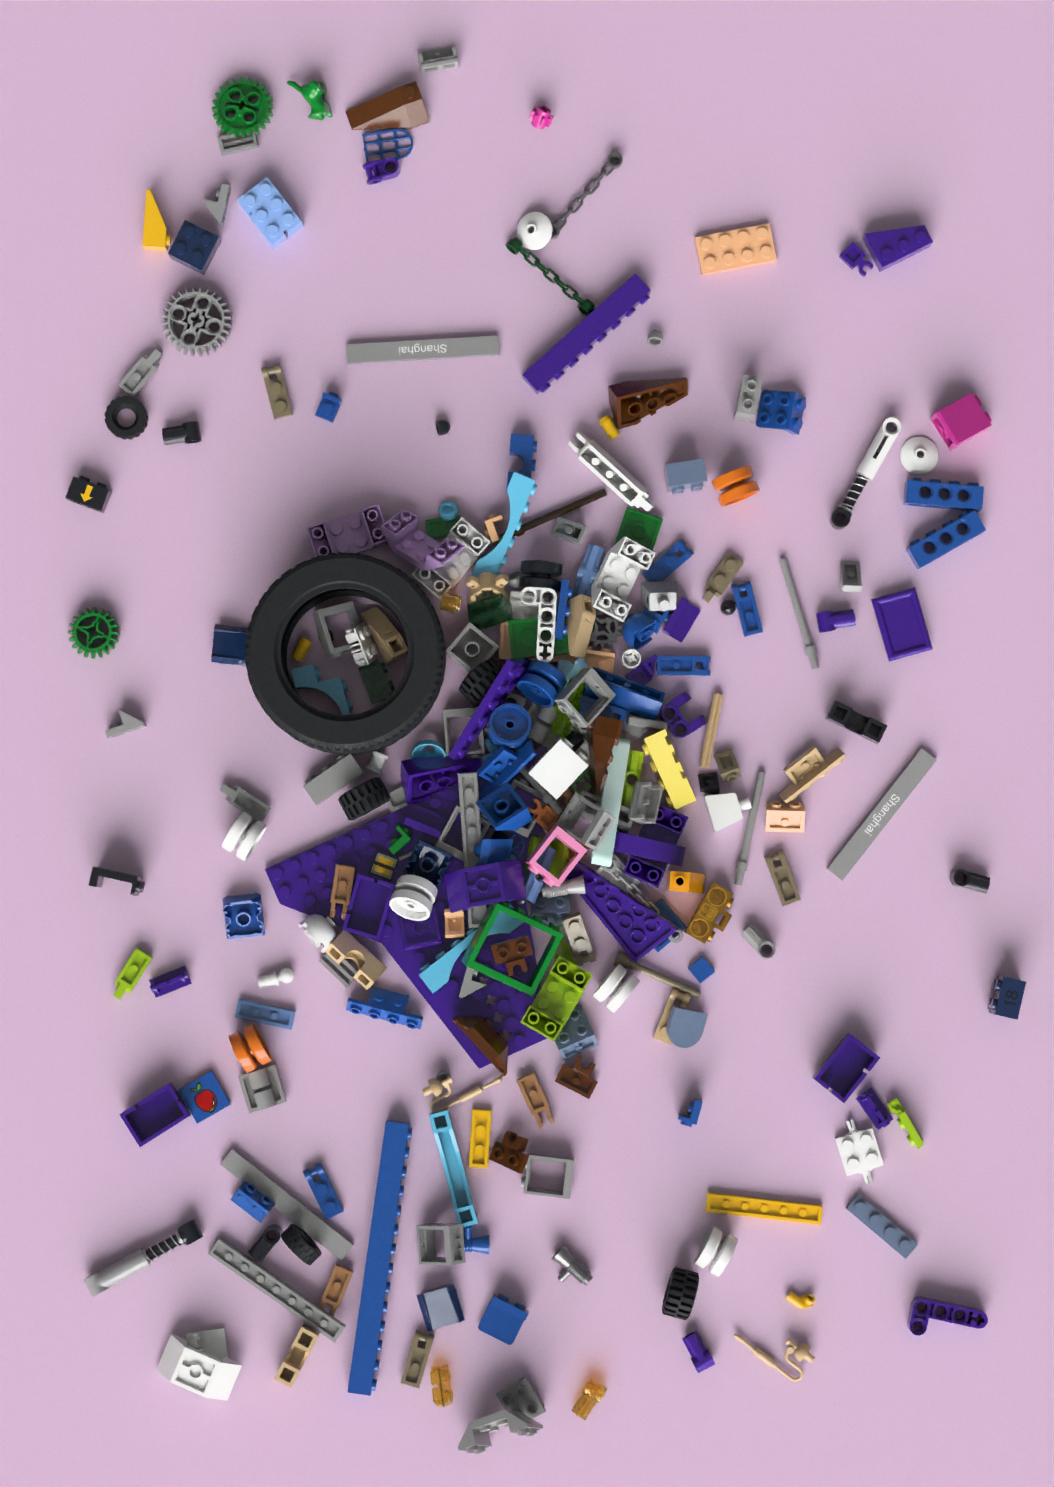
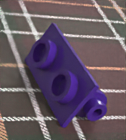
[149,966,192,998]
[856,1087,893,1130]

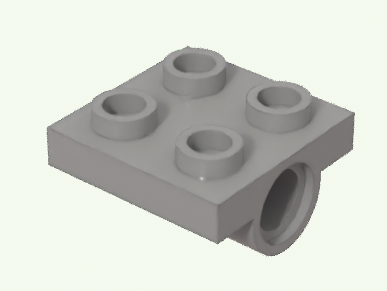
[528,703,569,750]
[238,1064,287,1113]

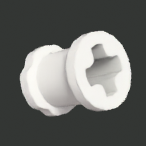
[365,751,388,774]

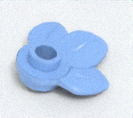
[557,658,588,692]

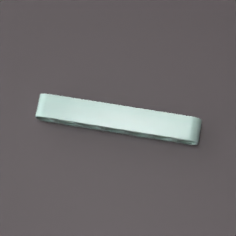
[591,738,630,867]

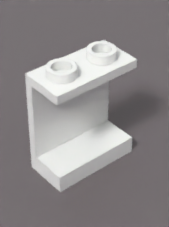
[528,737,589,799]

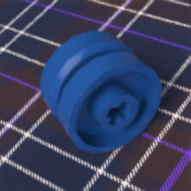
[517,660,567,708]
[488,703,532,751]

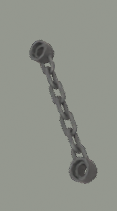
[551,152,623,239]

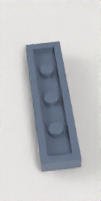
[846,1194,918,1259]

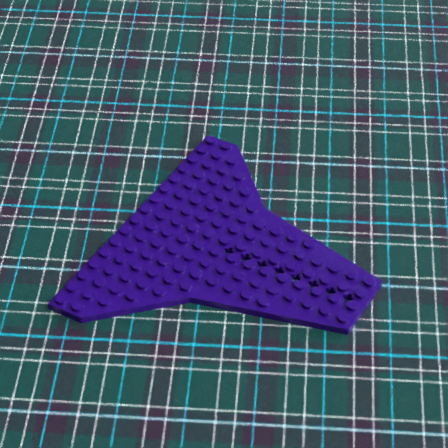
[265,746,550,1069]

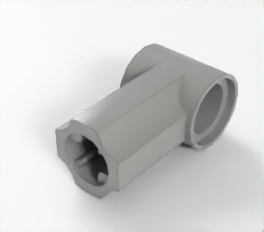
[741,924,776,959]

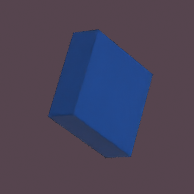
[688,957,715,984]

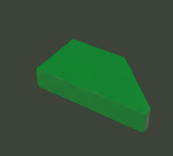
[425,515,461,539]

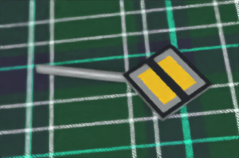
[369,843,431,881]

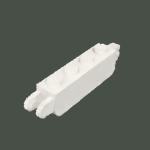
[568,431,654,512]

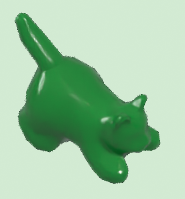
[287,80,332,120]

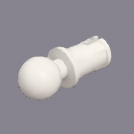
[257,968,294,989]

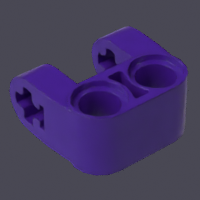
[660,691,708,739]

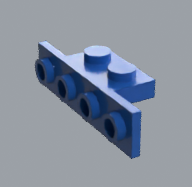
[477,740,536,799]
[346,986,423,1029]

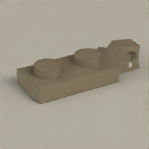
[702,552,744,603]

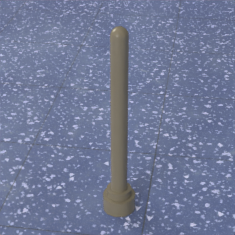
[613,951,701,998]

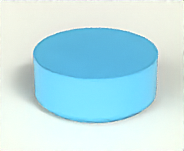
[438,502,458,521]

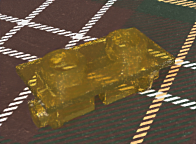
[430,1364,453,1407]

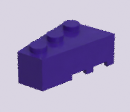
[862,225,933,272]

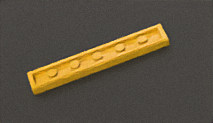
[705,1192,823,1225]

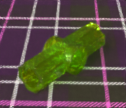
[550,678,585,738]

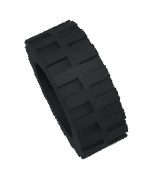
[105,396,148,440]
[281,1224,322,1265]

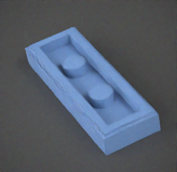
[235,999,296,1030]

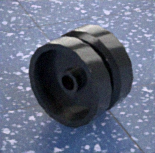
[519,560,563,593]

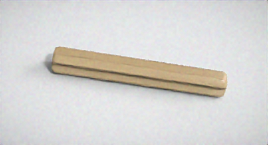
[699,693,724,768]

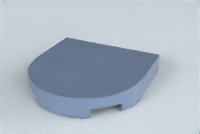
[666,1006,708,1048]

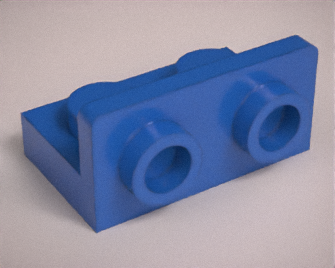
[678,1098,703,1127]
[230,1181,275,1223]

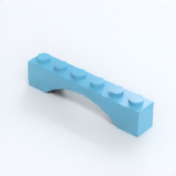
[472,471,538,577]
[419,904,523,993]
[429,1109,478,1227]

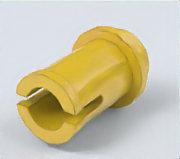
[599,415,621,440]
[291,637,312,663]

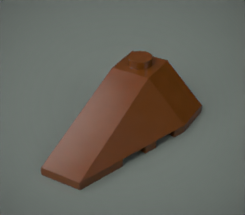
[345,81,429,130]
[608,377,688,429]
[586,716,624,796]

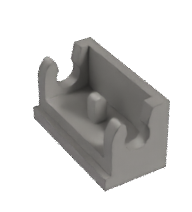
[418,45,459,73]
[628,781,663,824]

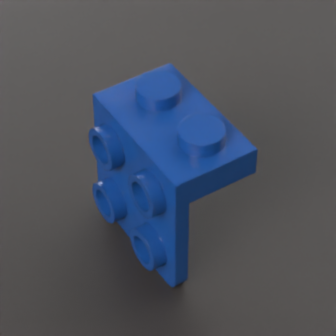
[756,390,806,435]
[478,1293,529,1345]

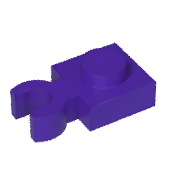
[839,242,874,277]

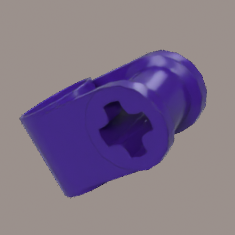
[362,157,400,185]

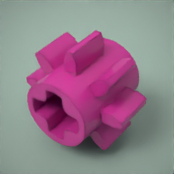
[529,105,554,129]

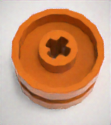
[711,466,760,507]
[228,1023,272,1073]

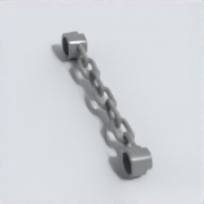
[602,858,683,943]

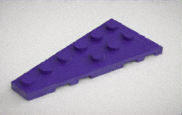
[448,658,531,760]
[566,861,679,963]

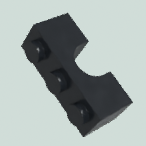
[825,700,888,744]

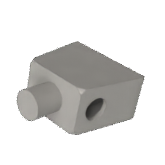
[641,581,677,611]

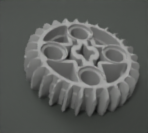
[162,286,232,357]

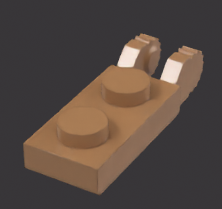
[330,864,356,920]
[516,1072,555,1128]
[320,1263,354,1316]

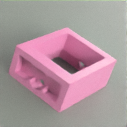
[525,826,587,887]

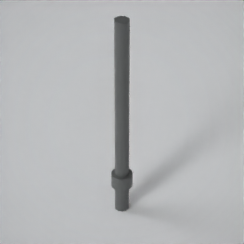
[484,726,564,816]

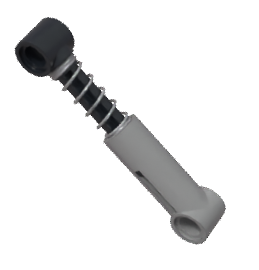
[83,1219,203,1297]

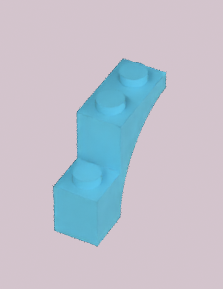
[291,664,353,715]

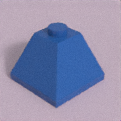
[476,783,532,831]

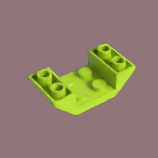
[520,956,593,1042]

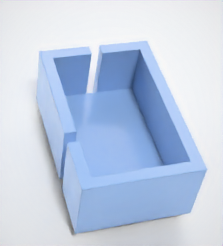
[237,177,303,249]

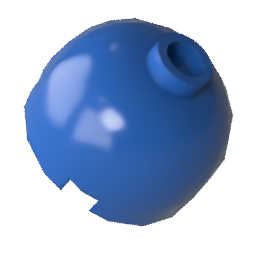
[622,612,661,650]

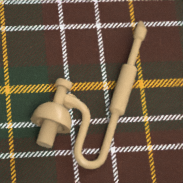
[422,1075,503,1112]
[733,1334,815,1382]

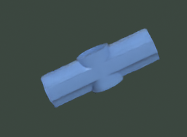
[571,544,604,598]
[523,846,557,904]

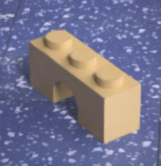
[325,930,387,990]
[274,1324,320,1388]

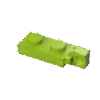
[113,947,153,1000]
[887,1098,924,1149]

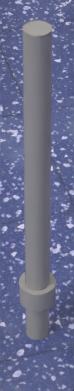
[779,558,819,670]
[734,772,765,886]

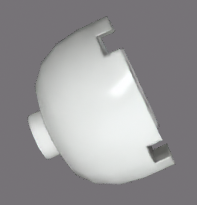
[299,914,336,953]

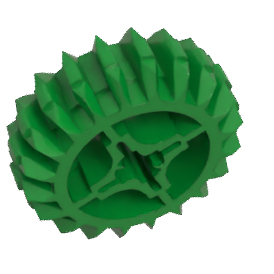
[68,607,120,659]

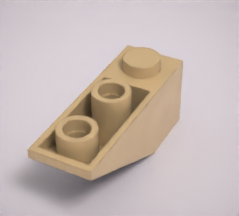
[566,594,596,659]
[361,606,408,664]

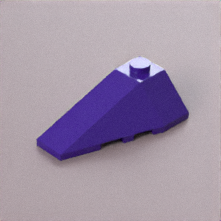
[400,757,481,804]

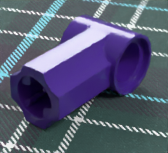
[816,609,856,633]
[682,1331,715,1373]

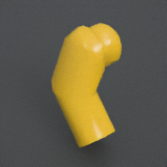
[785,1291,815,1309]

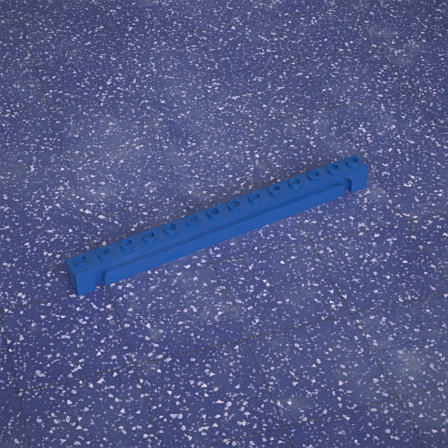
[347,1120,412,1396]

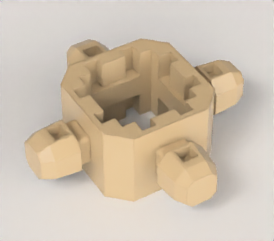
[465,572,510,607]

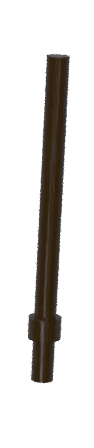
[500,489,607,539]

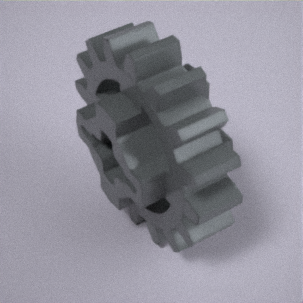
[589,609,623,648]

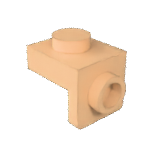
[484,513,504,545]
[444,908,465,938]

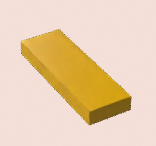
[468,1108,492,1168]

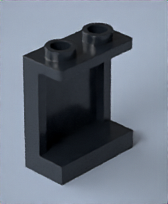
[89,867,145,896]

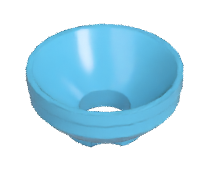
[411,739,446,759]

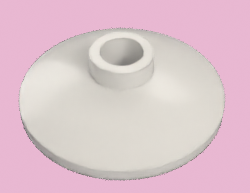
[517,212,553,250]
[900,437,938,475]

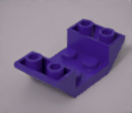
[623,805,689,888]
[444,860,527,913]

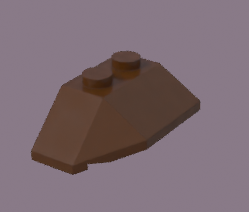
[451,1016,508,1076]

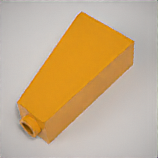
[666,871,706,894]

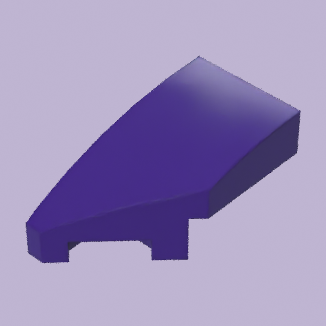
[625,654,657,685]

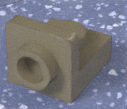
[714,749,741,782]

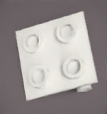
[345,621,378,667]
[186,1328,228,1360]

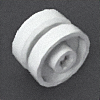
[222,811,267,861]
[389,875,438,921]
[593,964,640,1013]
[694,1226,738,1277]

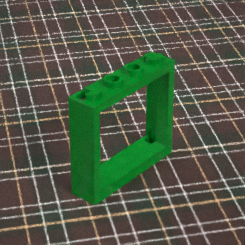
[461,901,564,996]

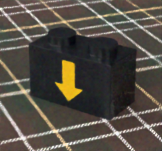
[65,475,112,513]

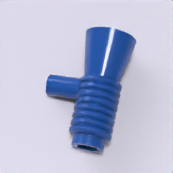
[464,1225,490,1254]

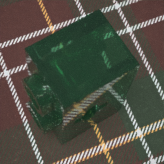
[467,593,513,630]

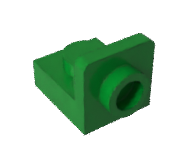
[389,825,412,855]

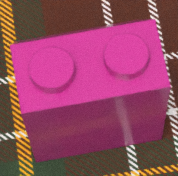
[931,393,992,451]

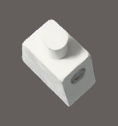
[704,793,752,832]

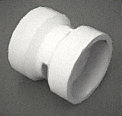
[621,649,641,669]

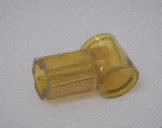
[440,593,462,614]
[572,1378,607,1420]

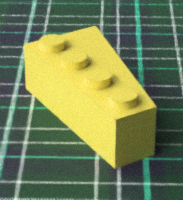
[641,729,696,810]

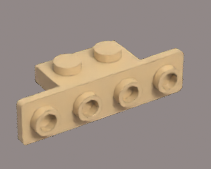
[778,746,846,803]

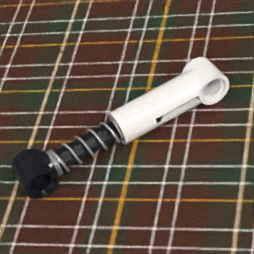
[830,417,901,530]

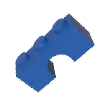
[507,434,537,493]

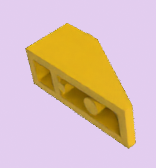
[142,189,171,251]

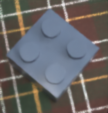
[664,458,707,494]

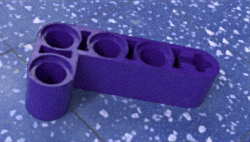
[613,832,686,866]
[907,1296,988,1336]

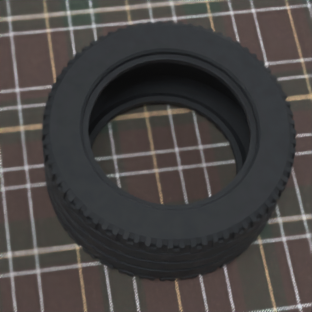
[245,553,446,755]

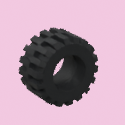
[459,658,503,708]
[338,777,391,820]
[662,1267,699,1321]

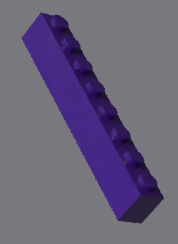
[522,273,651,394]

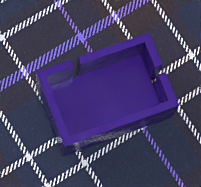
[342,874,396,940]
[812,1033,880,1103]
[119,1082,192,1147]

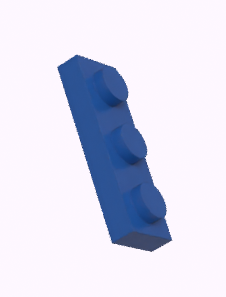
[554,579,573,640]

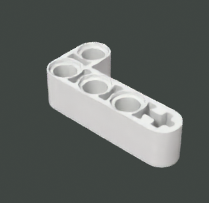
[520,587,557,663]

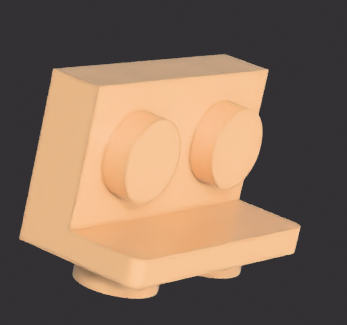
[576,646,615,674]
[765,801,805,832]

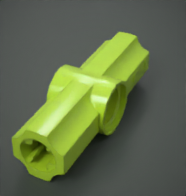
[621,750,644,808]

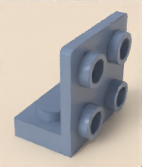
[555,1004,599,1061]

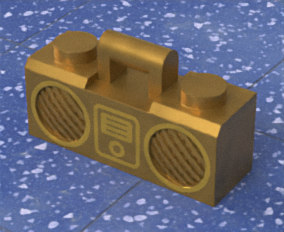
[684,882,734,944]

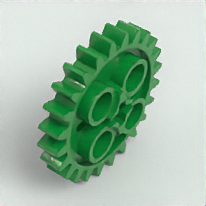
[212,77,274,139]

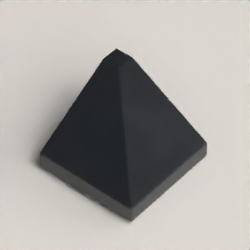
[698,772,720,795]

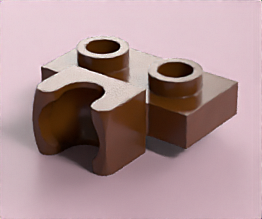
[490,935,533,976]
[555,1056,598,1099]
[489,1131,529,1174]

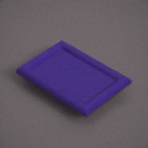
[871,587,933,662]

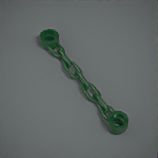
[505,237,595,316]

